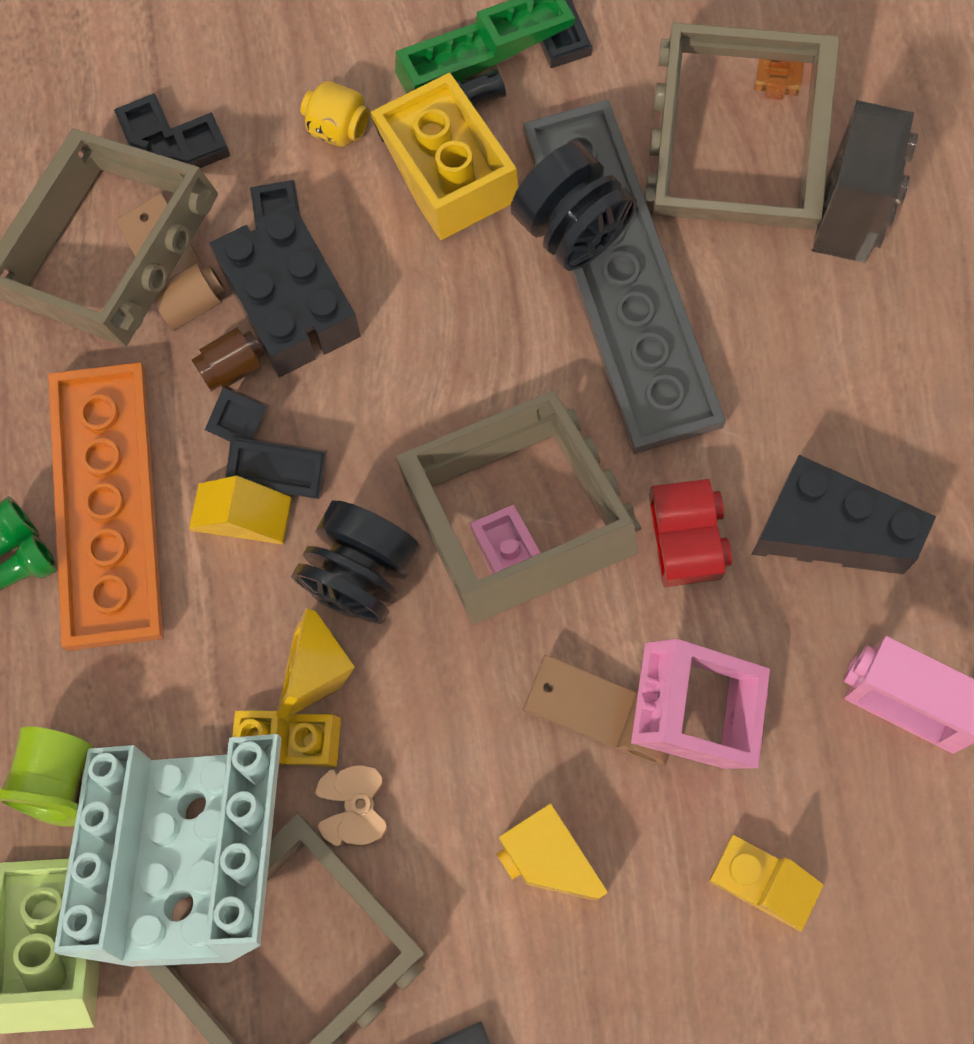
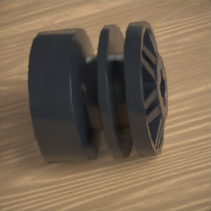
[511,141,637,271]
[291,500,422,624]

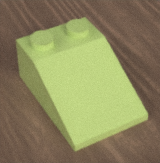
[0,859,99,1034]

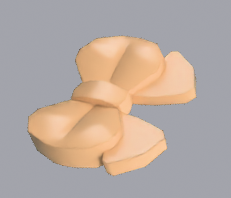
[315,765,387,847]

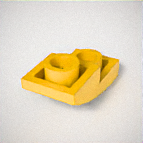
[232,711,341,767]

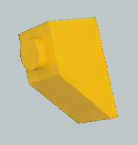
[496,803,608,901]

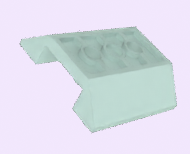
[53,734,282,967]

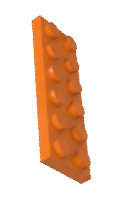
[48,362,164,651]

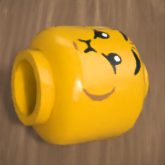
[300,81,370,147]

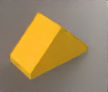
[189,476,293,545]
[276,608,355,719]

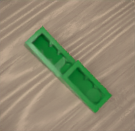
[395,0,575,94]

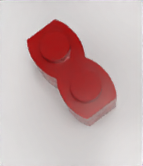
[649,479,732,587]

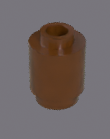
[191,327,265,392]

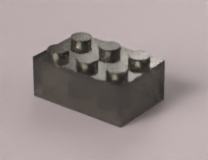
[812,100,918,263]

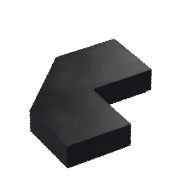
[114,93,231,168]

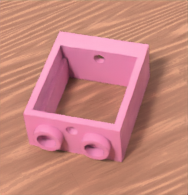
[843,636,974,754]
[631,639,770,769]

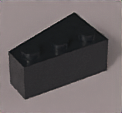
[751,455,936,574]

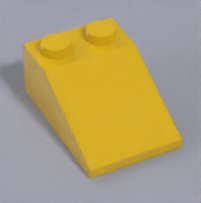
[371,72,518,241]

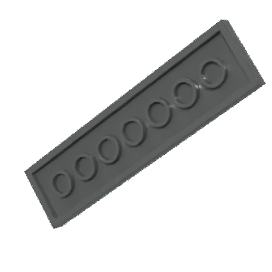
[523,100,726,454]

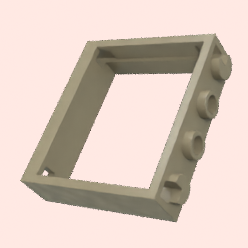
[645,22,839,230]
[0,128,218,347]
[395,390,641,625]
[144,814,427,1044]

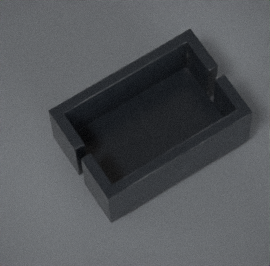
[209,202,361,378]

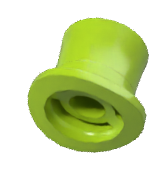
[0,726,94,827]

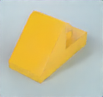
[708,835,824,932]

